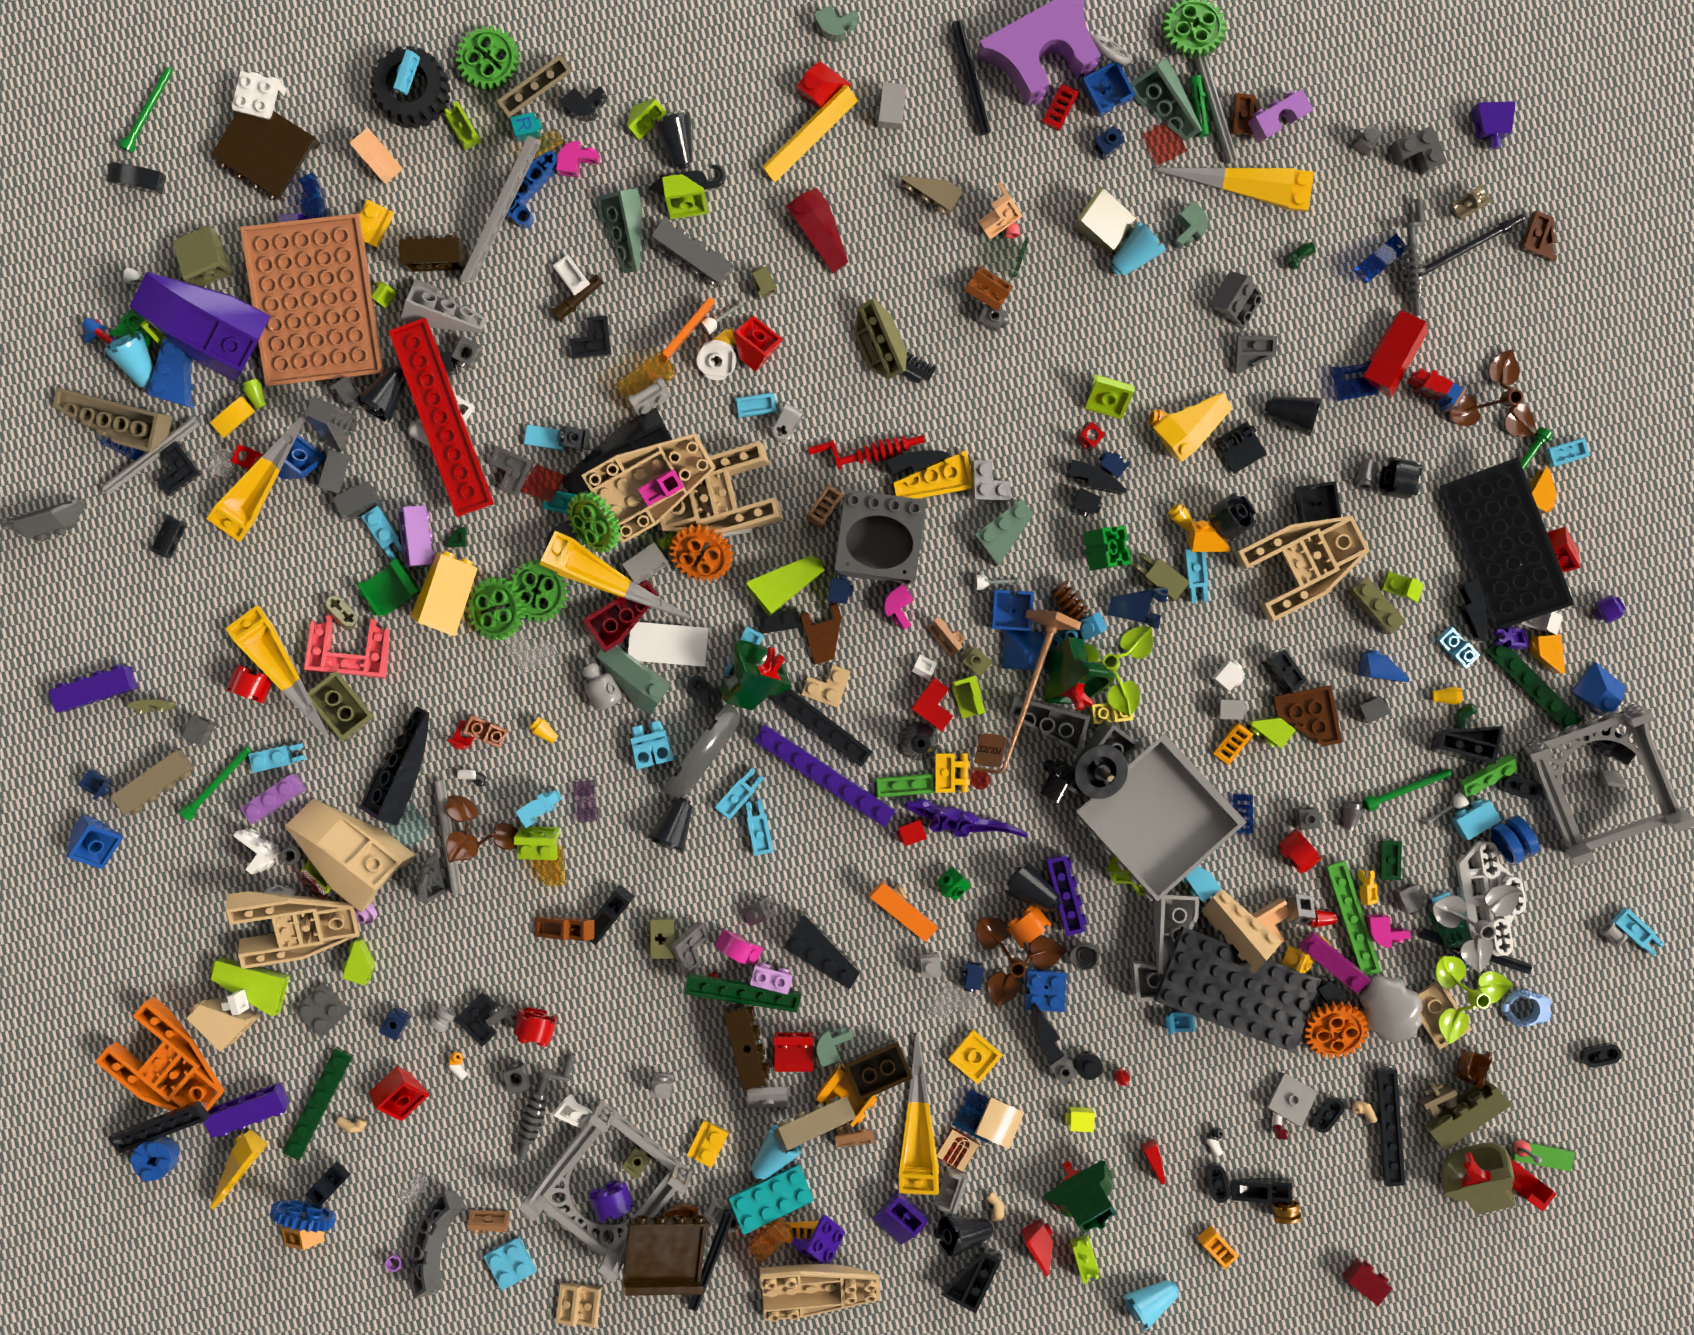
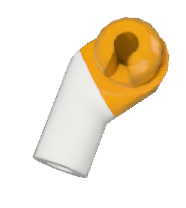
[449,1052,468,1081]

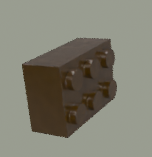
[399,235,468,272]
[843,1038,913,1102]

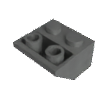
[1209,271,1264,329]

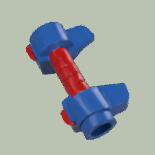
[82,318,119,360]

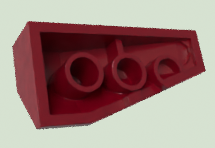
[786,188,848,274]
[580,580,659,653]

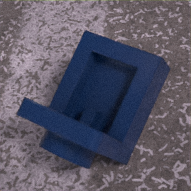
[78,768,111,801]

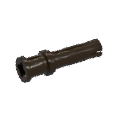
[550,274,604,323]

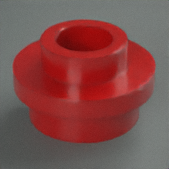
[1114,1067,1130,1087]

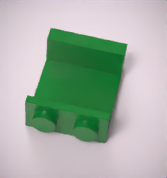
[357,559,421,617]

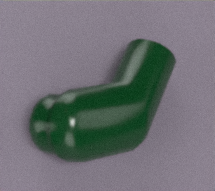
[1455,703,1478,729]

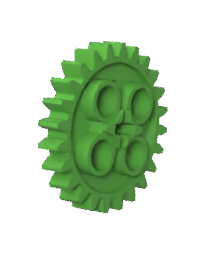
[1162,0,1227,59]
[455,25,520,91]
[566,491,621,554]
[510,559,570,623]
[467,577,526,641]

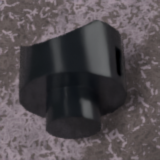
[1075,1051,1103,1080]

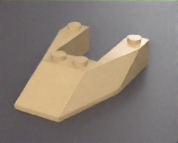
[660,441,784,533]
[1233,516,1370,622]
[226,891,360,969]

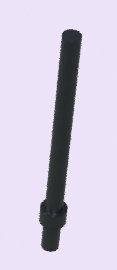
[1418,214,1525,276]

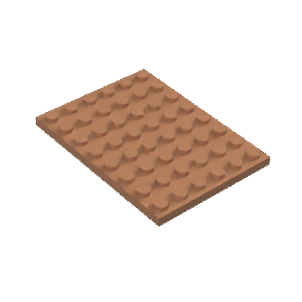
[240,213,384,387]

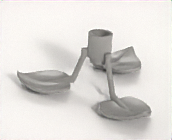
[1432,885,1522,973]

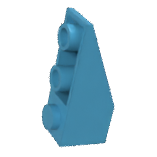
[1043,611,1108,651]

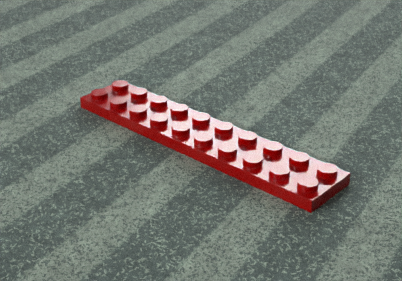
[388,317,495,518]

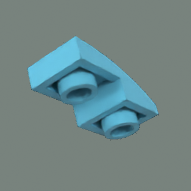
[1436,626,1480,669]

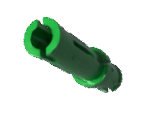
[1189,75,1210,138]

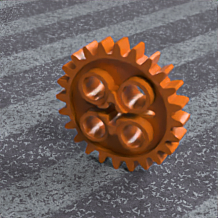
[669,524,733,582]
[1303,1001,1369,1059]

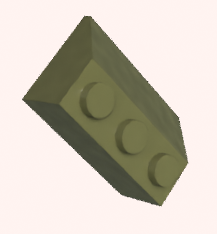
[307,671,374,742]

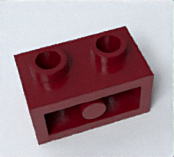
[1342,1257,1393,1306]

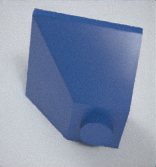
[278,435,327,479]
[1002,630,1043,671]
[1358,650,1410,682]
[1570,662,1626,717]
[66,814,124,869]

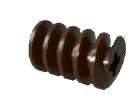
[1050,580,1089,621]

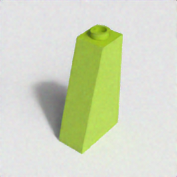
[744,555,825,616]
[210,957,290,1017]

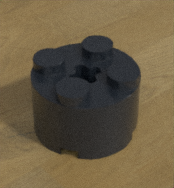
[1379,457,1422,499]
[1208,493,1256,540]

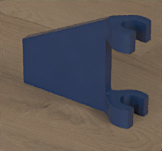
[1107,587,1168,629]

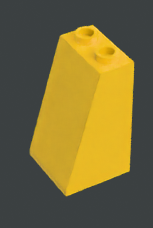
[410,550,478,636]

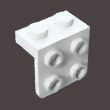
[232,71,286,119]
[233,828,279,874]

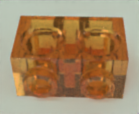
[748,1217,793,1263]

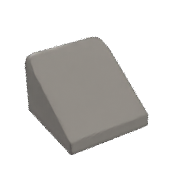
[1599,770,1627,788]

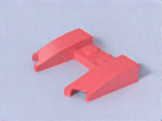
[304,615,390,679]

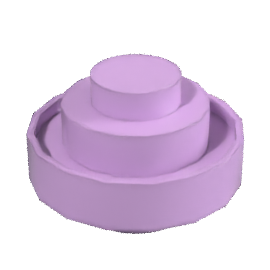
[354,903,377,924]

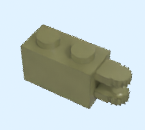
[1132,553,1190,601]

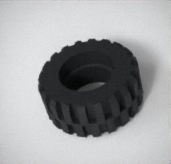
[370,46,451,129]

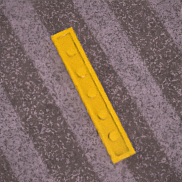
[762,85,858,182]

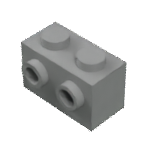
[875,82,906,130]

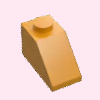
[1529,467,1557,514]
[1187,520,1231,552]
[1529,634,1565,674]
[281,1227,325,1250]

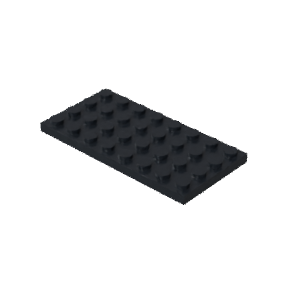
[1440,457,1575,631]
[1154,926,1321,1053]

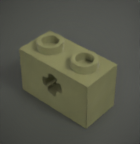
[647,917,676,959]

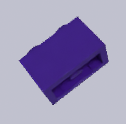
[872,1190,928,1245]

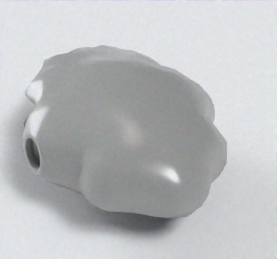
[1359,975,1422,1044]

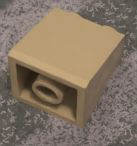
[186,997,261,1052]

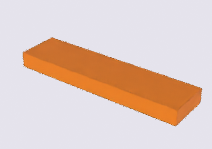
[660,297,715,364]
[869,881,938,942]

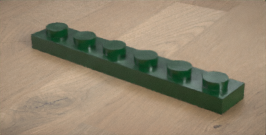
[1484,638,1582,731]
[683,973,802,1013]
[282,1047,354,1161]

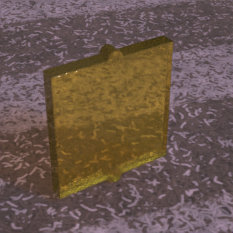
[533,129,564,159]

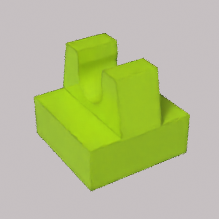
[371,281,397,309]

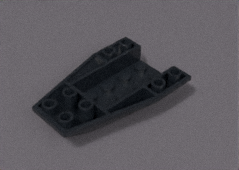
[561,408,672,495]

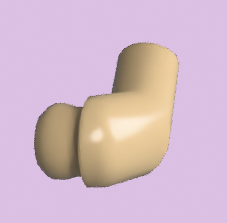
[1352,1101,1378,1123]
[336,1116,367,1133]
[986,1191,1005,1222]

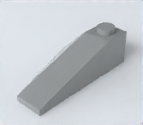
[401,279,486,333]
[1153,894,1199,974]

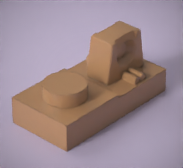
[926,616,965,656]
[835,1125,875,1148]
[467,1210,510,1234]

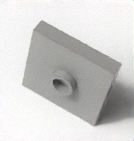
[1266,1073,1318,1127]
[747,1086,788,1108]

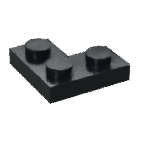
[570,315,612,360]
[157,441,202,497]
[757,603,800,634]
[455,991,497,1047]

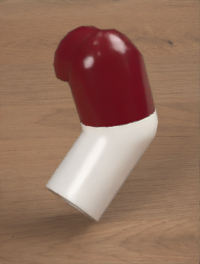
[1272,1112,1288,1140]

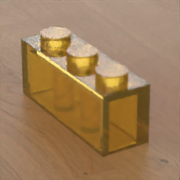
[614,350,677,406]

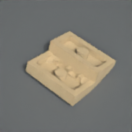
[975,1097,1024,1149]
[556,1283,602,1328]

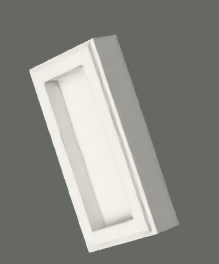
[553,254,590,296]

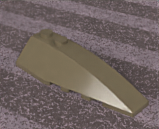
[52,387,172,453]

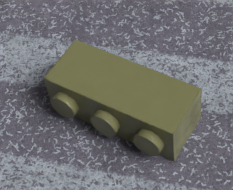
[1346,577,1406,634]

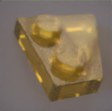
[531,845,567,887]

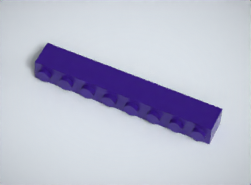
[754,724,895,827]

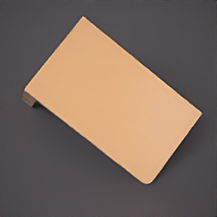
[350,128,403,184]
[979,182,1023,239]
[1251,897,1290,952]

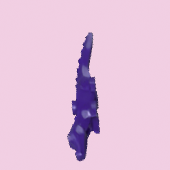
[905,798,1028,837]

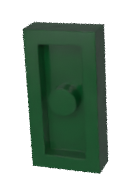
[1379,840,1402,880]

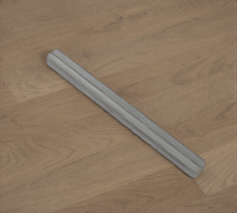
[1193,53,1238,164]
[102,417,200,494]
[433,780,462,895]

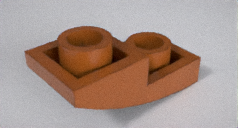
[462,714,508,748]

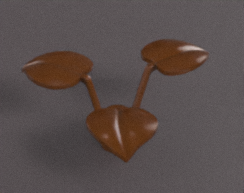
[1449,349,1536,437]
[445,795,518,863]
[976,918,1066,1007]

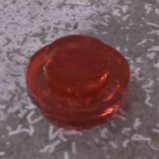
[971,771,990,789]

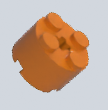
[1006,905,1052,948]

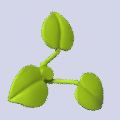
[1084,626,1153,716]
[1435,956,1513,1044]

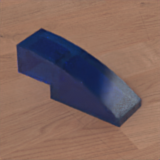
[299,172,328,219]
[1353,233,1407,284]

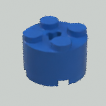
[130,1137,180,1182]

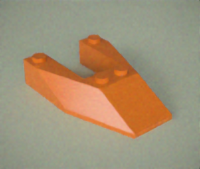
[95,997,225,1112]

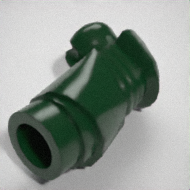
[1285,242,1316,270]

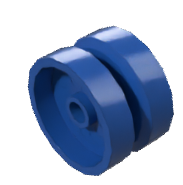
[1490,815,1540,865]

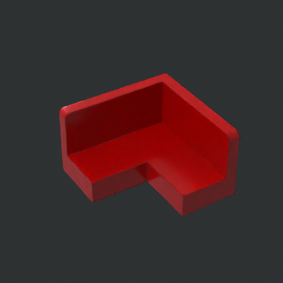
[1547,527,1581,573]
[911,677,953,732]
[1511,1159,1557,1212]

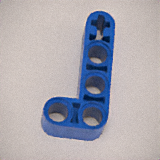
[507,150,558,229]

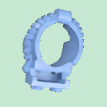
[1501,990,1551,1027]

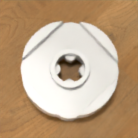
[697,340,737,380]

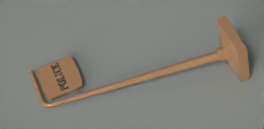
[972,610,1081,774]

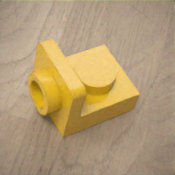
[1282,946,1312,973]

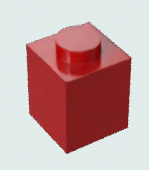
[896,818,927,846]

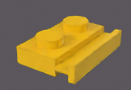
[360,199,394,248]
[687,1119,729,1168]

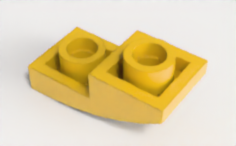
[210,396,256,438]

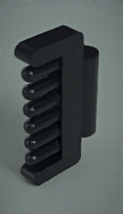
[900,352,936,384]

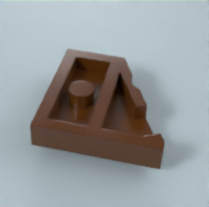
[1231,93,1259,137]
[1520,210,1557,262]

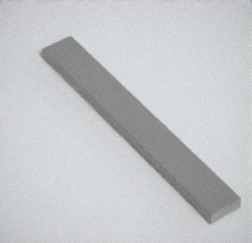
[460,135,541,283]

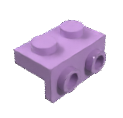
[750,962,793,994]

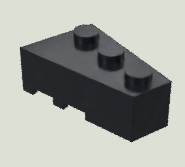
[941,1245,1003,1314]

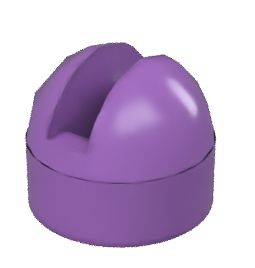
[385,1255,402,1272]

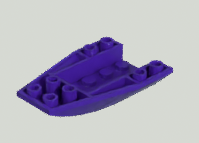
[129,272,270,382]

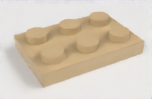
[1417,980,1472,1050]

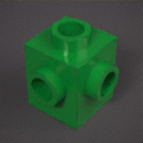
[936,866,972,901]

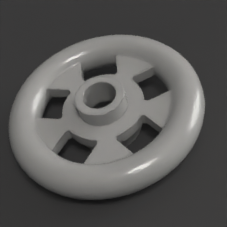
[1091,34,1131,65]

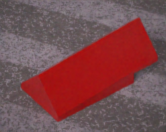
[1362,310,1428,398]

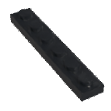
[769,689,873,767]
[1375,1067,1406,1187]
[108,1100,210,1153]

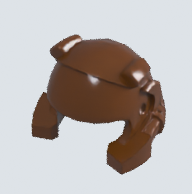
[1455,1049,1493,1089]

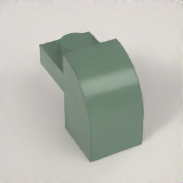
[814,5,859,42]
[1173,201,1208,249]
[817,1027,853,1067]

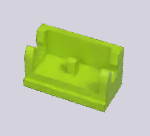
[444,101,481,151]
[1070,1234,1099,1284]

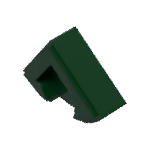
[446,527,467,548]

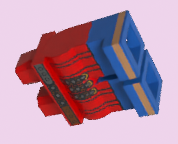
[1407,368,1467,413]

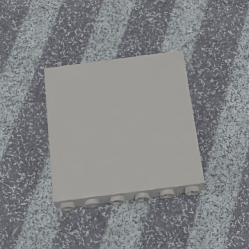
[1076,733,1247,902]

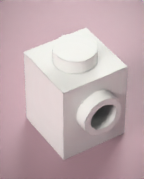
[1211,661,1245,691]

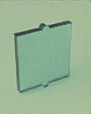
[388,803,432,848]

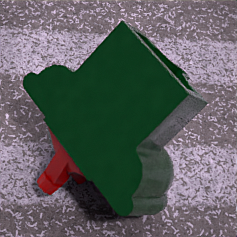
[1044,637,1115,711]
[719,640,792,711]
[1044,1160,1117,1234]

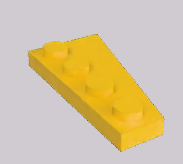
[893,450,972,499]

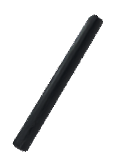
[952,20,990,136]
[1420,928,1532,974]
[688,1209,735,1311]

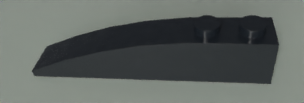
[359,706,429,826]

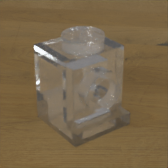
[207,448,236,480]

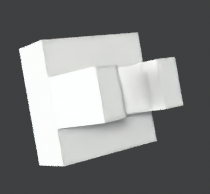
[221,989,249,1016]

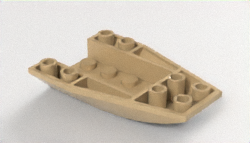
[581,433,716,544]
[285,799,416,913]
[760,1264,880,1322]

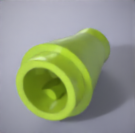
[242,379,266,409]

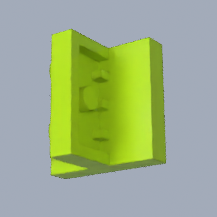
[1085,374,1135,420]
[514,826,560,860]

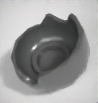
[1069,941,1099,971]

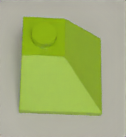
[662,174,709,219]

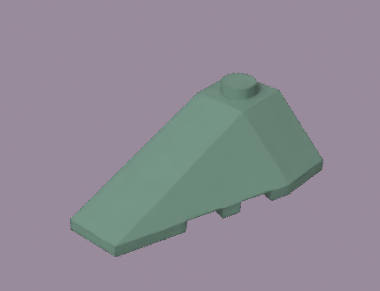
[1130,57,1202,141]
[595,188,642,273]
[596,646,672,715]

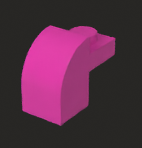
[556,141,601,178]
[637,469,684,507]
[884,584,914,630]
[1364,914,1411,948]
[715,929,764,966]

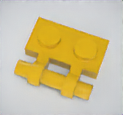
[935,753,970,793]

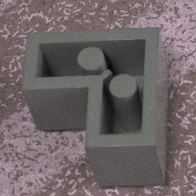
[1389,126,1447,176]

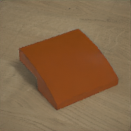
[964,266,1013,311]

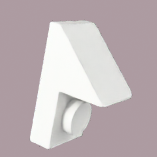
[1519,612,1562,635]
[552,1094,593,1129]

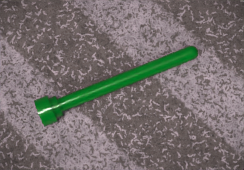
[118,67,173,154]
[1520,427,1553,470]
[178,746,251,821]
[1362,769,1452,812]

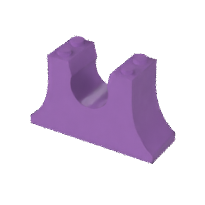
[977,0,1101,106]

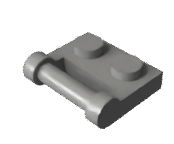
[627,377,671,416]

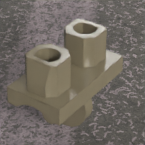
[1450,185,1492,220]
[1418,1081,1458,1117]

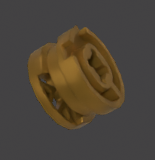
[1272,1200,1302,1224]

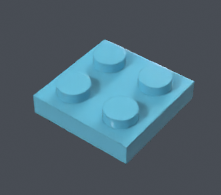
[483,1236,537,1290]

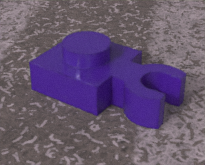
[1493,627,1529,650]

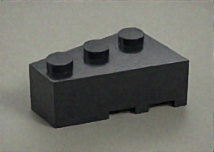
[1430,726,1503,766]

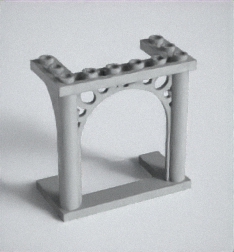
[1522,704,1694,866]
[519,1100,693,1283]

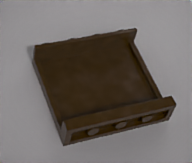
[211,111,321,202]
[621,1215,711,1296]

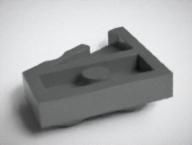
[1235,336,1277,374]

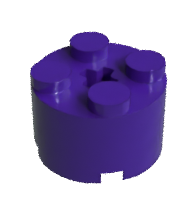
[589,1180,634,1222]

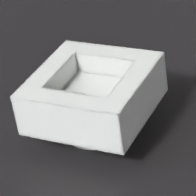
[912,654,937,680]

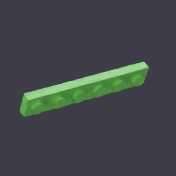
[1325,860,1381,976]

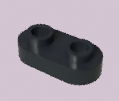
[687,676,722,708]
[1502,775,1543,800]
[1580,1043,1622,1068]
[1311,1096,1345,1133]
[1205,1163,1230,1203]

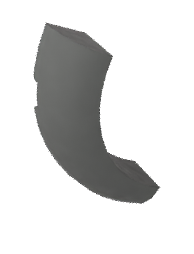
[662,703,741,797]
[409,1190,467,1299]

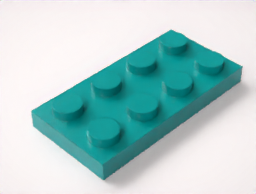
[728,1163,814,1235]

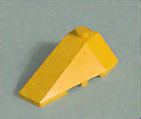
[1152,393,1232,462]
[210,1129,269,1210]

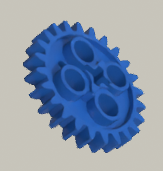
[269,1199,337,1233]

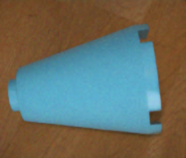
[1111,221,1166,276]
[104,331,154,389]
[751,1125,802,1180]
[1123,1280,1179,1332]

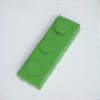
[1459,754,1517,798]

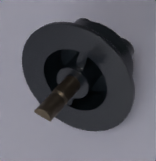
[1075,745,1128,799]

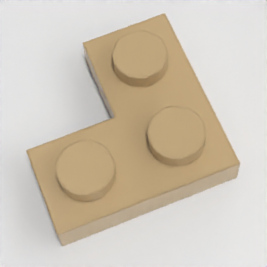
[801,665,851,708]

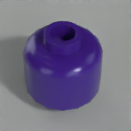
[1593,595,1626,624]

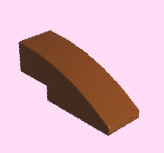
[535,917,594,941]

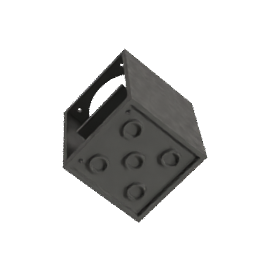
[835,489,926,585]

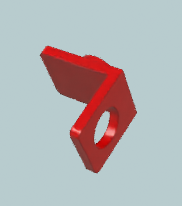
[1076,422,1105,451]
[230,444,263,470]
[447,720,475,750]

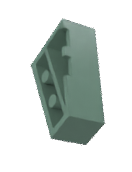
[974,499,1034,567]

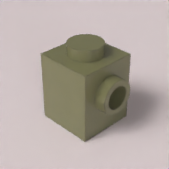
[961,647,993,677]

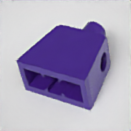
[1471,101,1516,150]

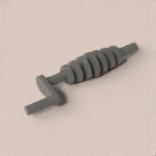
[1402,198,1426,316]
[518,1052,576,1160]

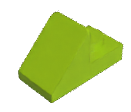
[1381,571,1425,603]

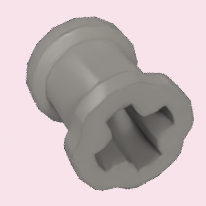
[1600,921,1628,947]

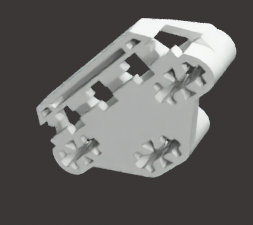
[1456,840,1526,956]

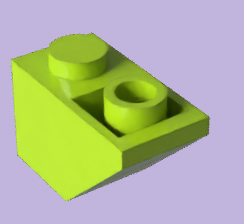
[1247,717,1296,749]
[342,938,376,986]

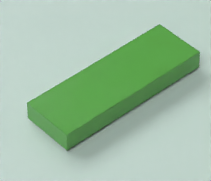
[876,773,935,798]
[1511,1140,1575,1172]

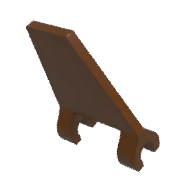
[800,603,842,665]

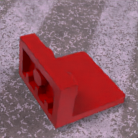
[774,1032,813,1072]

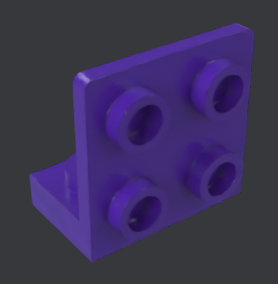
[791,1214,845,1264]

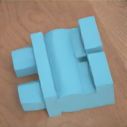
[630,721,675,769]
[516,789,563,828]

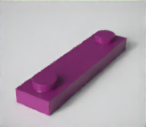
[1299,931,1371,993]

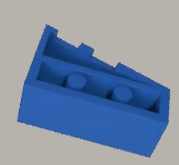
[147,338,194,409]

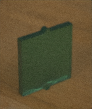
[1012,237,1029,278]

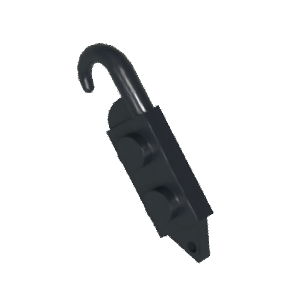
[649,165,726,197]

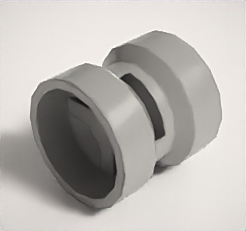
[429,1005,456,1032]

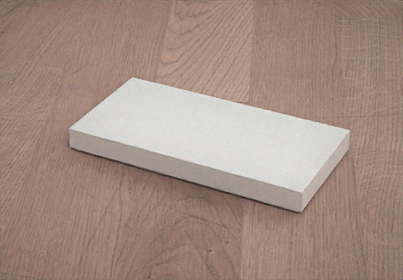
[628,622,709,667]

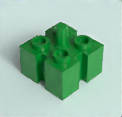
[1083,525,1132,571]

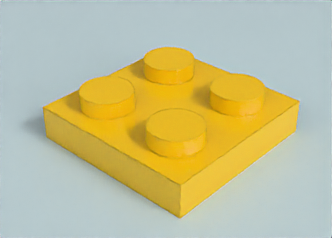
[948,1029,1003,1084]

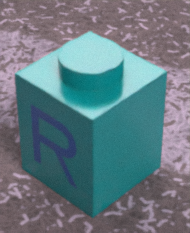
[510,112,543,142]

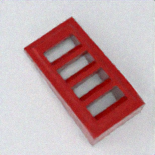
[1042,84,1079,131]
[1141,1139,1166,1185]

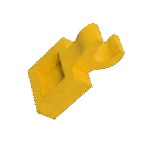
[1357,870,1378,905]

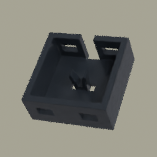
[1294,481,1341,524]

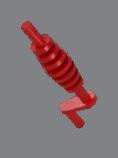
[807,435,925,470]

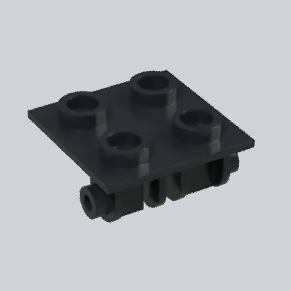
[1214,421,1267,474]
[1040,759,1075,803]

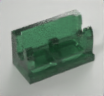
[1427,911,1473,949]

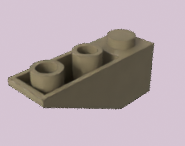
[901,176,963,215]

